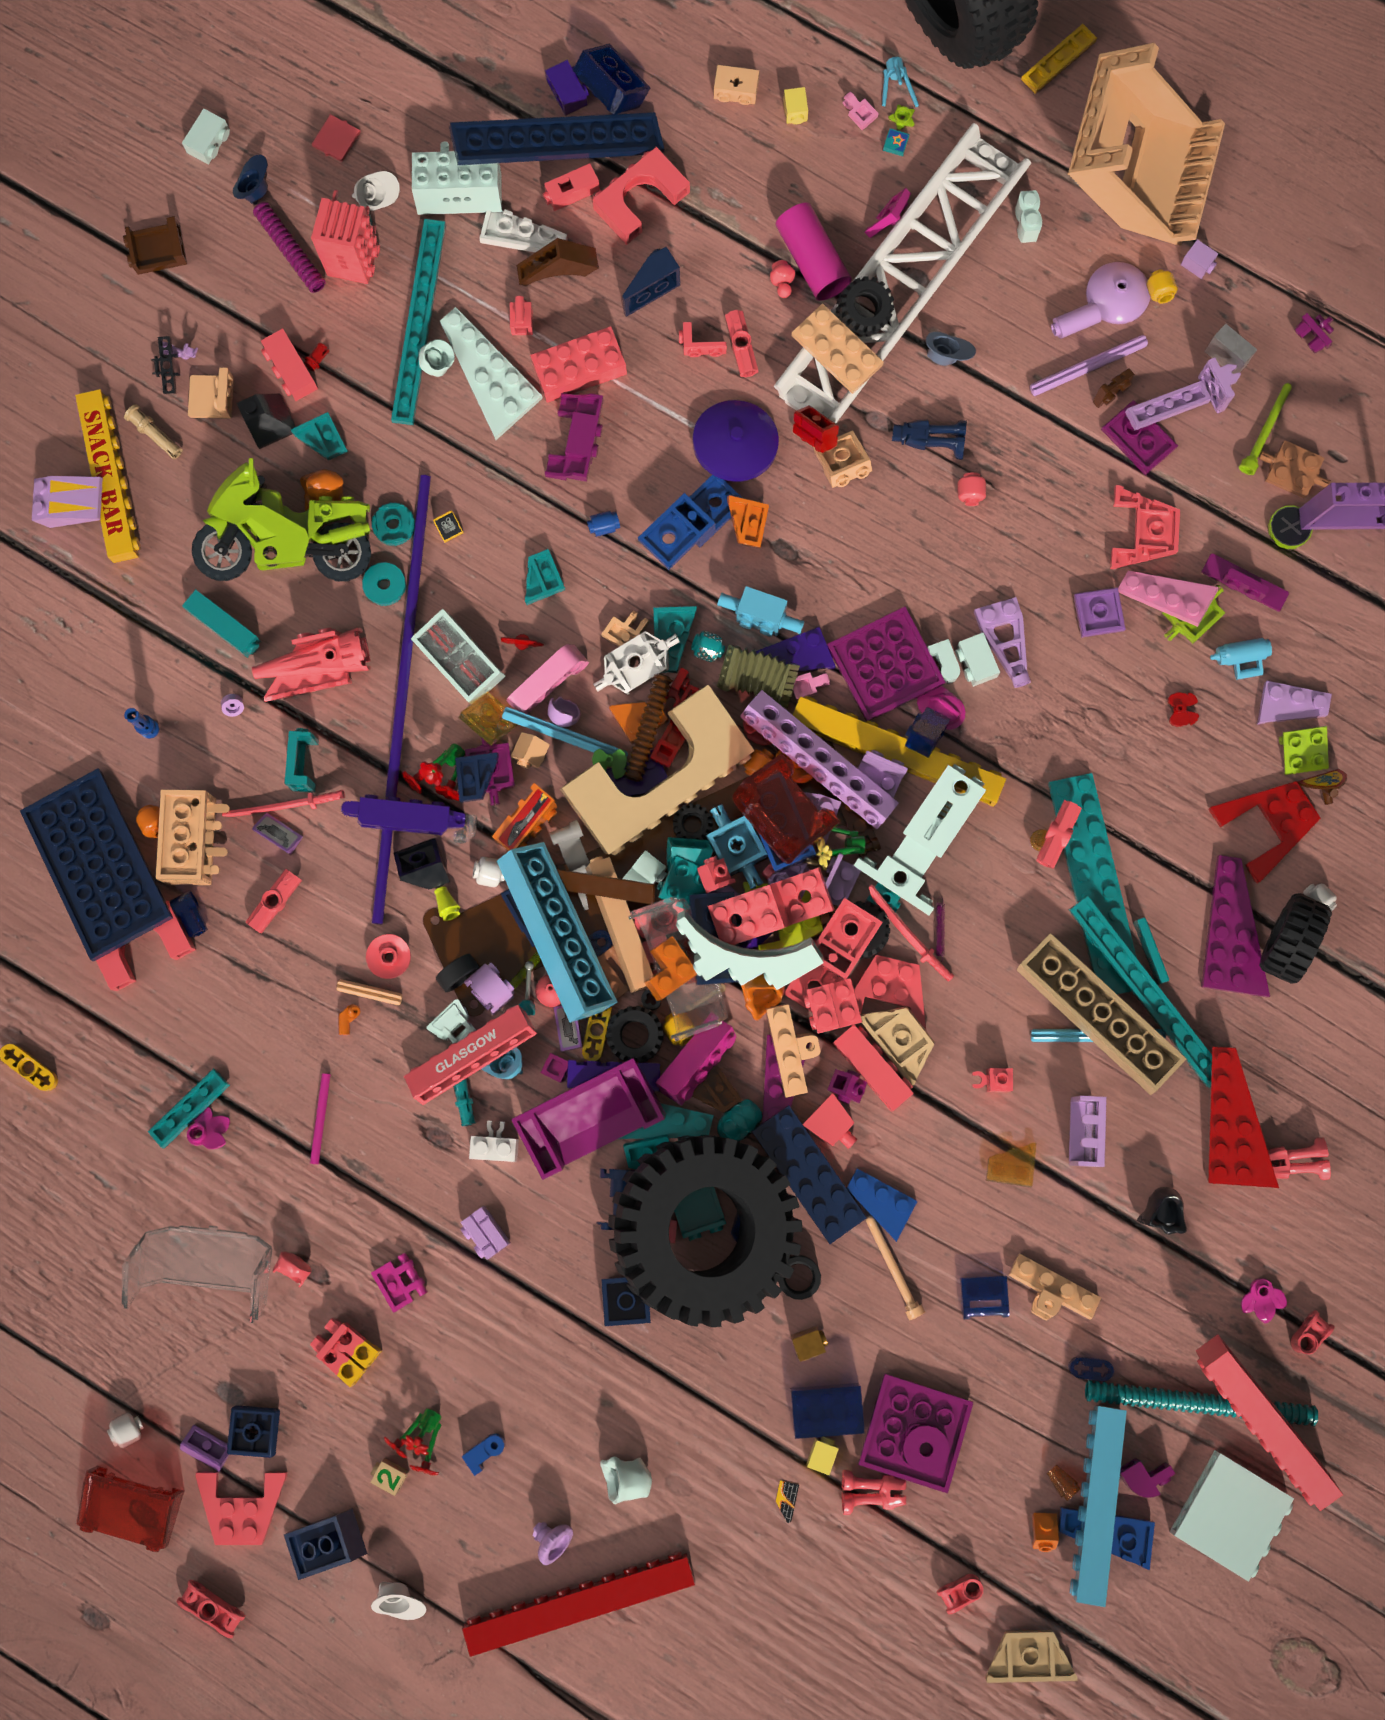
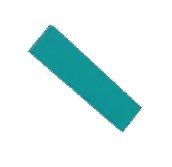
[148,1068,230,1149]

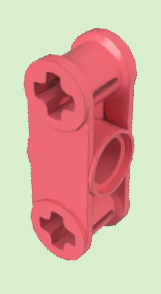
[176,1580,245,1638]

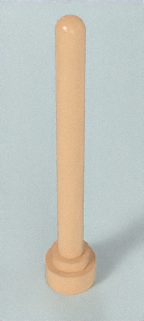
[866,1215,926,1321]

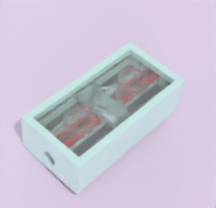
[411,609,506,705]

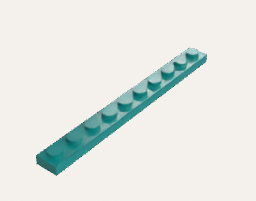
[391,219,446,426]
[1068,896,1212,1088]

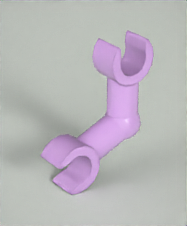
[163,342,198,360]

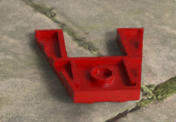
[1208,781,1321,883]

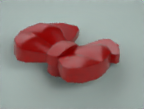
[1167,692,1199,727]

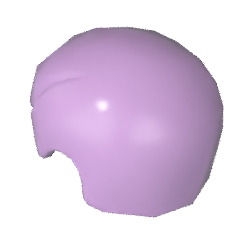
[547,697,580,727]

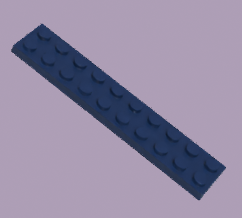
[449,112,665,165]

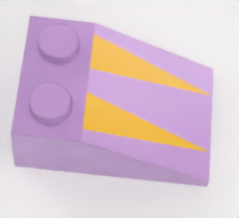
[32,476,103,528]

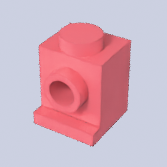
[697,856,736,894]

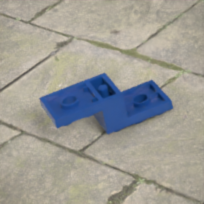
[638,475,742,570]

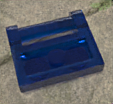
[960,1275,1010,1320]

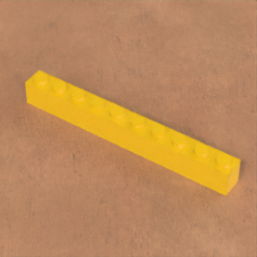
[793,696,1006,807]

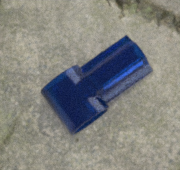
[169,891,208,938]

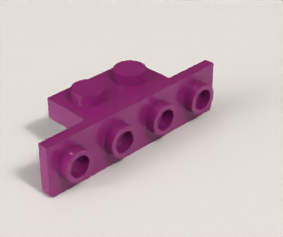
[1201,553,1289,612]

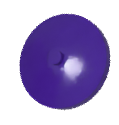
[692,400,779,482]

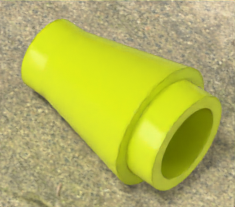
[434,886,460,921]

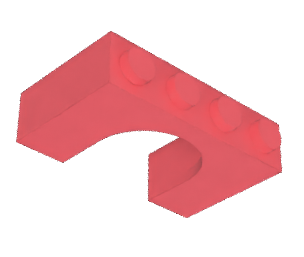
[592,147,690,245]
[96,900,196,991]

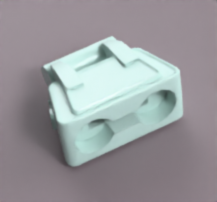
[427,999,476,1044]

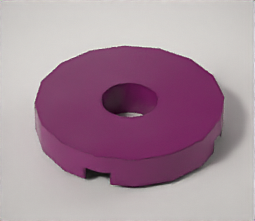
[902,1425,950,1473]

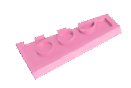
[1118,571,1218,627]

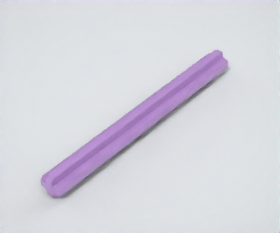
[1030,335,1148,396]

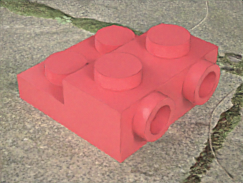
[803,978,862,1034]

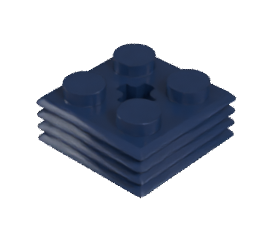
[227,1405,280,1458]

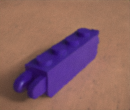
[341,794,465,836]

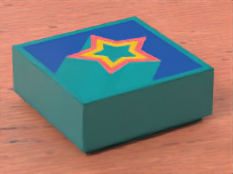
[883,128,910,157]

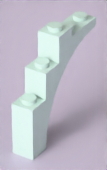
[676,910,824,990]

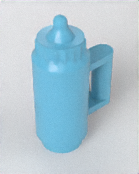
[1210,638,1272,680]

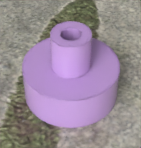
[221,694,244,717]

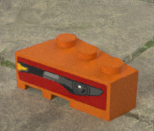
[492,783,558,851]

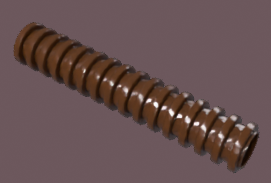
[624,674,673,782]

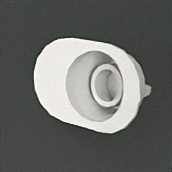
[352,171,400,211]
[371,1582,426,1620]

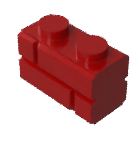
[793,405,839,453]

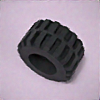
[836,276,894,337]
[845,901,890,959]
[606,1006,663,1063]

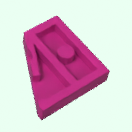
[865,188,911,238]

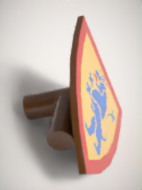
[1297,769,1347,805]

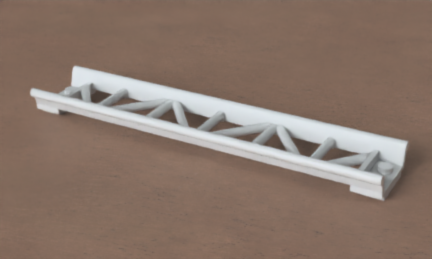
[774,123,1031,423]

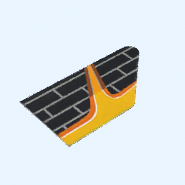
[776,1481,799,1523]

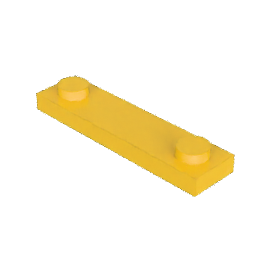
[1021,24,1097,94]

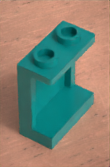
[284,728,319,793]
[674,1187,726,1241]

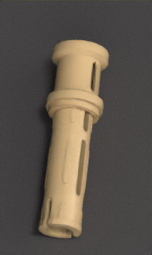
[124,404,183,460]

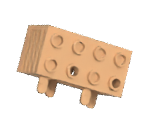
[156,790,230,885]

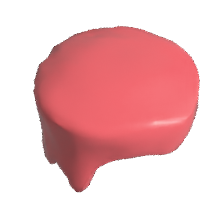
[273,1251,312,1288]

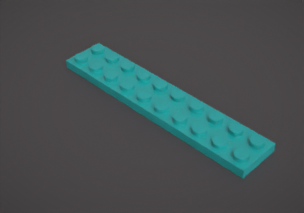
[1048,773,1137,995]

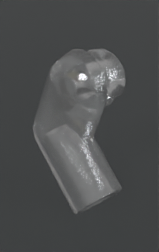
[452,815,477,844]

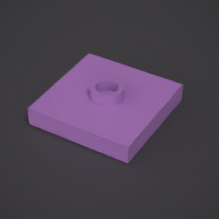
[1074,587,1126,638]

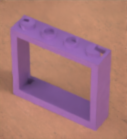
[1299,483,1385,530]

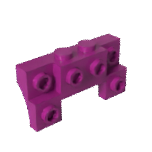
[545,393,604,482]

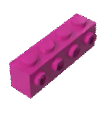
[656,1014,737,1106]

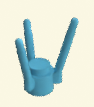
[882,57,919,107]

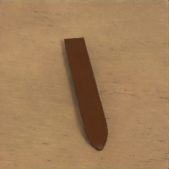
[557,869,655,905]

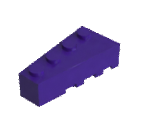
[567,1060,661,1092]

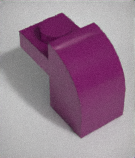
[1120,1458,1175,1498]

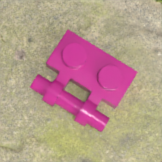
[371,1253,428,1313]

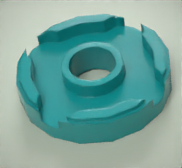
[371,502,415,546]
[362,562,406,606]

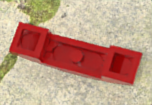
[650,684,700,768]

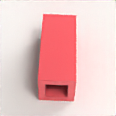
[543,163,600,211]

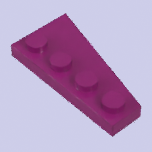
[762,1035,810,1123]

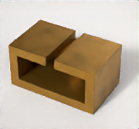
[790,1326,828,1362]

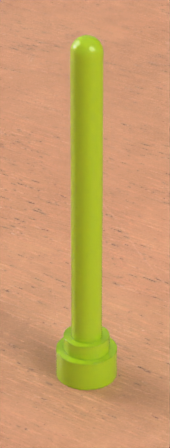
[1239,383,1292,475]

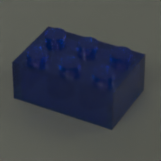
[573,43,651,115]
[790,1383,865,1439]

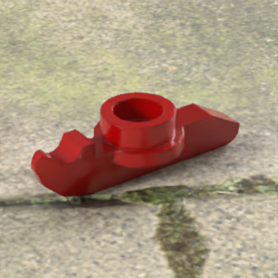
[501,634,544,650]

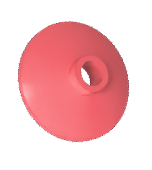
[366,934,411,979]

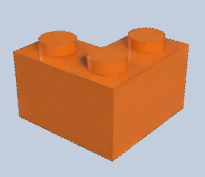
[644,936,697,1001]

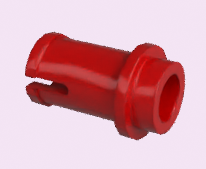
[304,343,330,371]

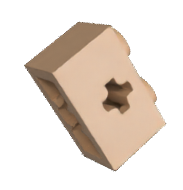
[714,65,759,105]

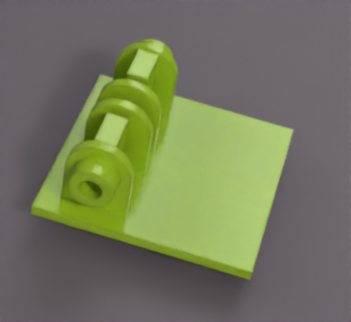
[1279,726,1329,775]

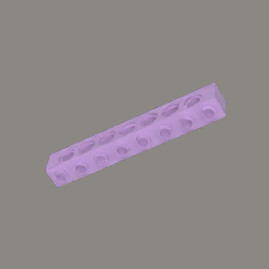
[740,690,899,829]

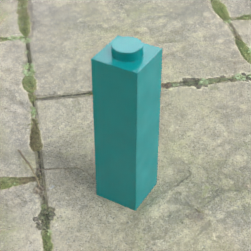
[182,589,261,658]

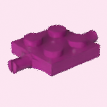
[465,731,515,806]

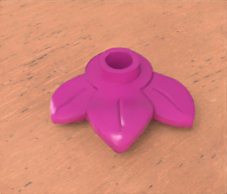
[187,1107,230,1149]
[1241,1278,1287,1323]

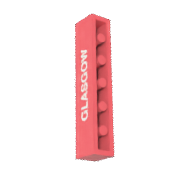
[404,1005,537,1105]

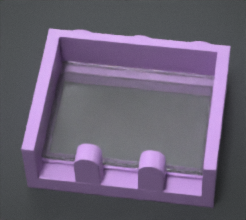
[1069,1096,1107,1167]

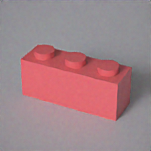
[261,328,318,401]

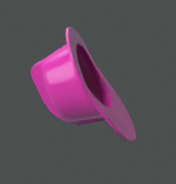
[917,686,966,730]

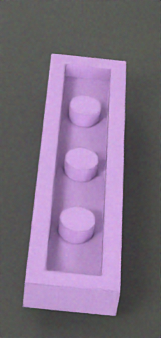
[1125,381,1212,431]

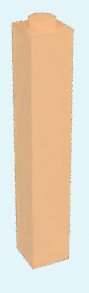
[585,856,653,993]

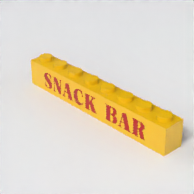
[75,389,141,563]

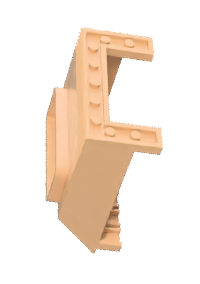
[1068,43,1225,246]

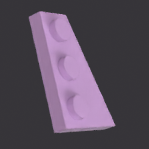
[1257,681,1332,724]

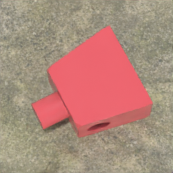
[802,1093,858,1149]

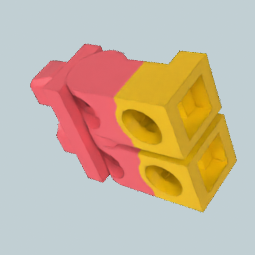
[310,1318,383,1387]

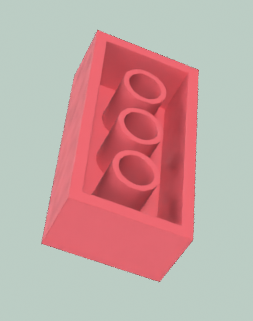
[530,326,627,403]

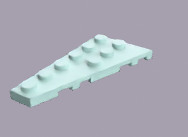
[440,307,543,440]

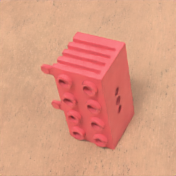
[311,190,380,284]

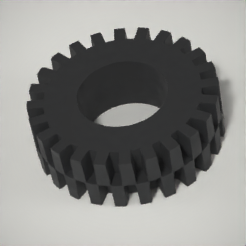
[608,1135,802,1327]

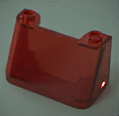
[733,753,840,864]
[76,1466,184,1552]

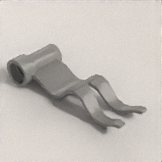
[549,820,589,910]

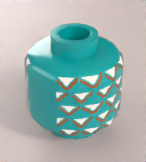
[691,631,725,662]

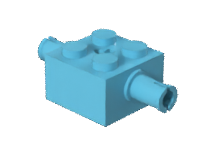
[717,586,805,637]
[707,804,767,889]

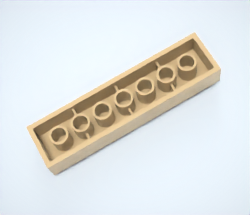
[1017,933,1186,1095]

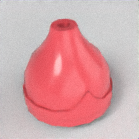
[535,974,561,1007]

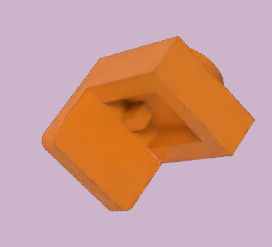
[1032,1513,1059,1552]

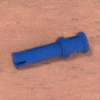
[124,708,160,739]

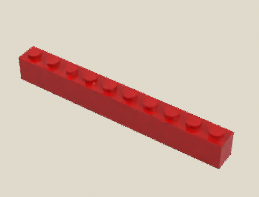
[462,1552,695,1657]

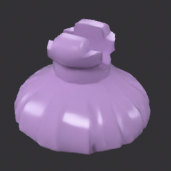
[533,1522,573,1565]

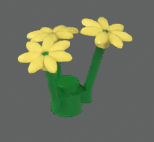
[809,810,865,870]

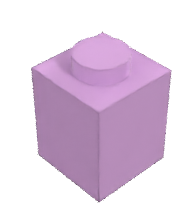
[1181,239,1218,279]

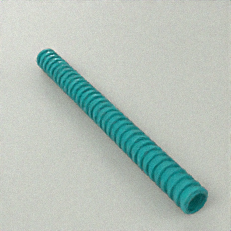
[1085,1380,1318,1427]

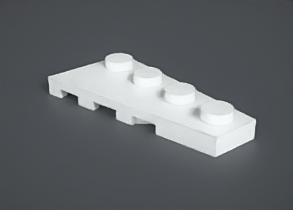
[480,209,567,252]

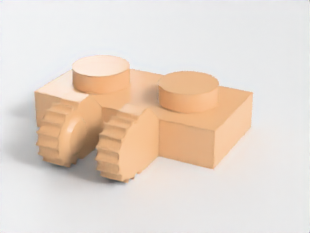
[602,611,649,659]

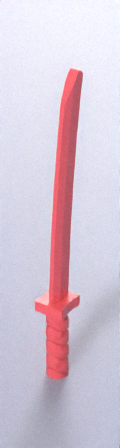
[222,790,345,817]
[869,885,954,982]

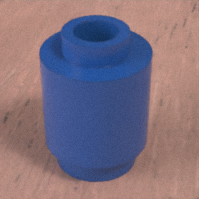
[587,511,620,537]

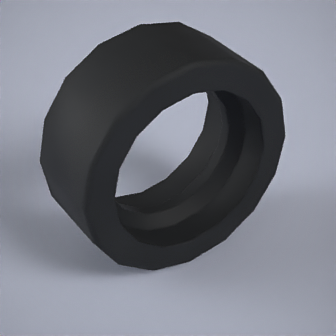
[436,953,480,992]
[778,1255,821,1300]

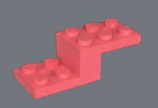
[708,867,835,945]
[784,898,882,1012]

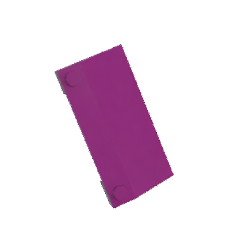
[511,1057,666,1180]

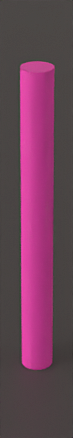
[310,1073,331,1165]

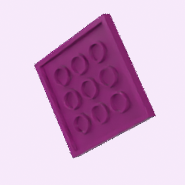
[827,607,945,721]
[858,1373,974,1493]

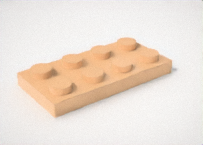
[791,303,884,394]

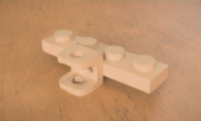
[766,1004,821,1098]
[1009,1254,1101,1320]

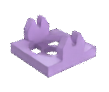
[1198,357,1241,413]

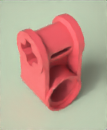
[1290,1310,1335,1354]
[937,1574,983,1614]

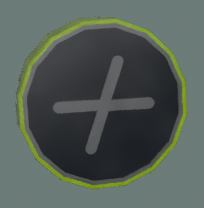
[1268,505,1313,549]

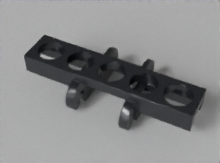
[151,336,180,394]

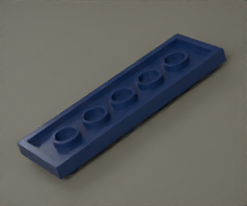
[752,1105,867,1244]

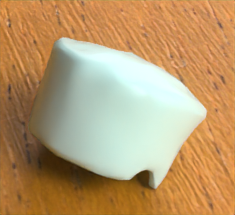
[419,339,455,377]

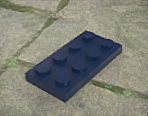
[689,892,739,985]

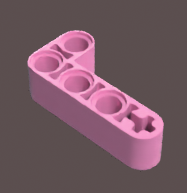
[506,644,589,714]

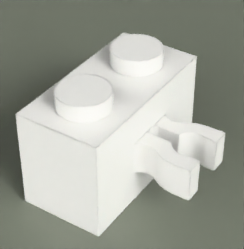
[469,1121,519,1162]

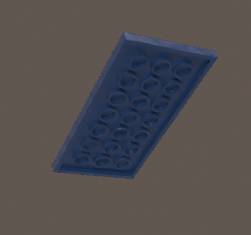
[20,768,173,962]

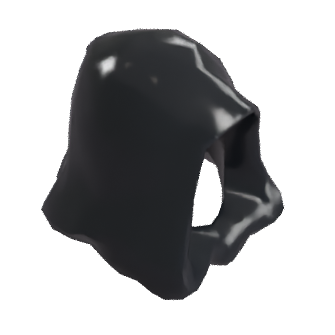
[1137,1187,1187,1235]

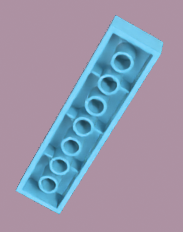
[497,842,617,1022]
[1069,1406,1127,1607]

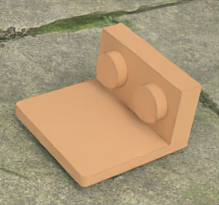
[188,368,234,418]

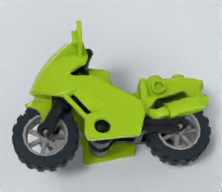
[191,458,371,582]

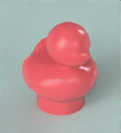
[770,260,796,298]

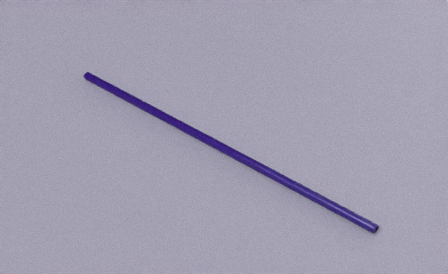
[372,475,431,924]

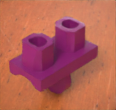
[1295,313,1334,353]

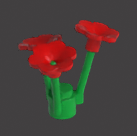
[402,743,466,801]

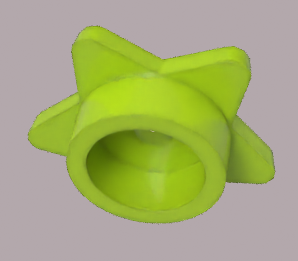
[889,104,915,131]

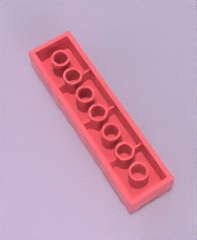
[1196,1334,1343,1511]

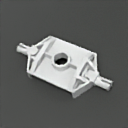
[593,631,680,694]

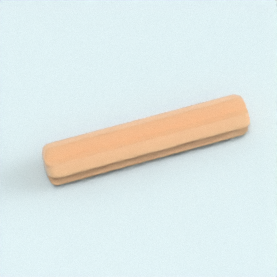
[337,979,402,1005]

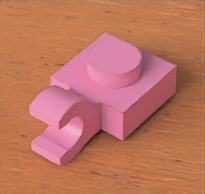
[843,92,879,130]
[793,672,830,701]

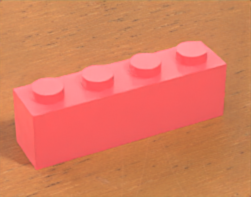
[832,1025,914,1112]

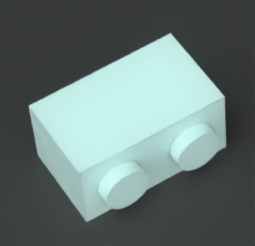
[182,109,230,165]
[955,633,1000,687]

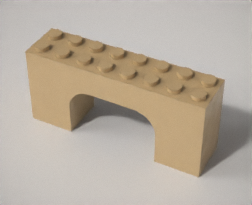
[560,685,754,855]

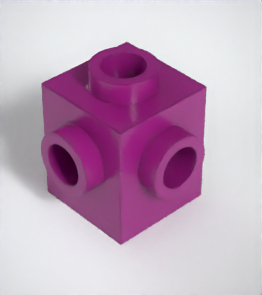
[827,1069,867,1104]

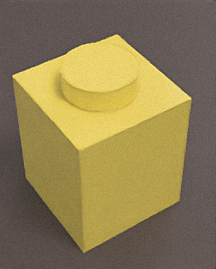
[783,87,808,124]
[806,1436,839,1475]

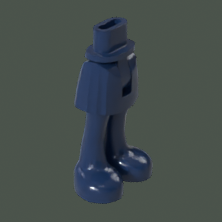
[892,419,967,460]

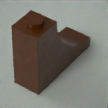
[516,238,599,286]

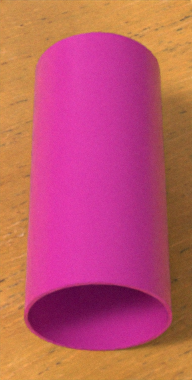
[775,202,852,301]

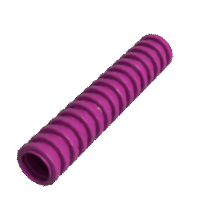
[253,202,326,293]

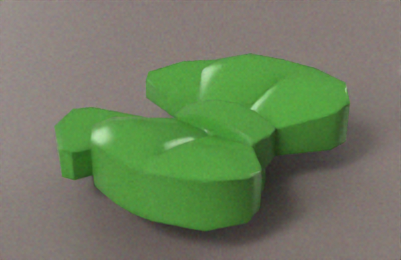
[592,749,627,779]

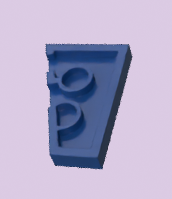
[846,1168,917,1242]

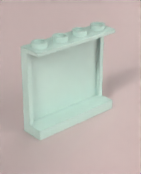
[1169,1450,1294,1582]

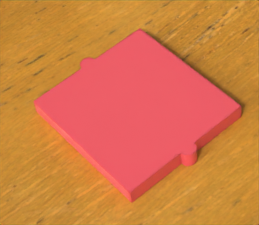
[312,114,360,162]

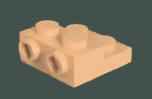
[814,430,872,488]

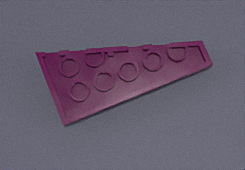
[1201,855,1270,998]

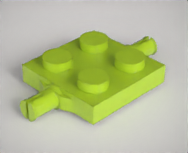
[1162,582,1225,644]

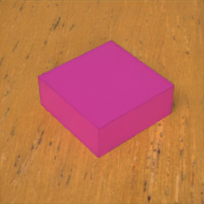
[540,1053,568,1083]

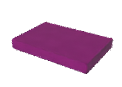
[1101,400,1178,476]

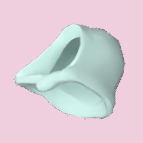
[600,1456,652,1504]

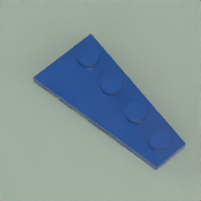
[1058,1507,1155,1570]

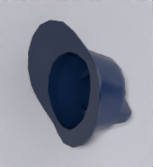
[233,154,268,205]

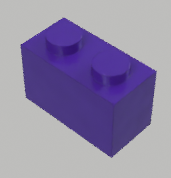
[545,60,589,116]

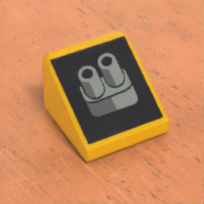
[433,510,463,543]

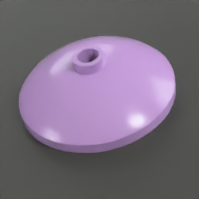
[1086,262,1150,324]

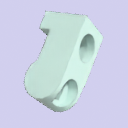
[928,639,960,684]

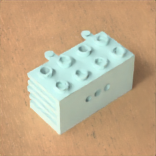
[412,141,502,215]

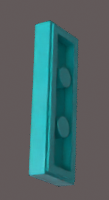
[1133,917,1169,985]

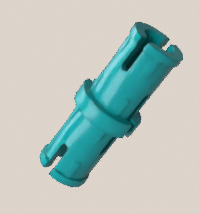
[454,1079,476,1127]

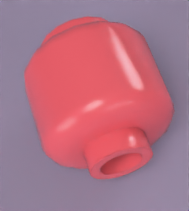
[958,472,986,506]

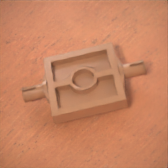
[1259,441,1331,499]

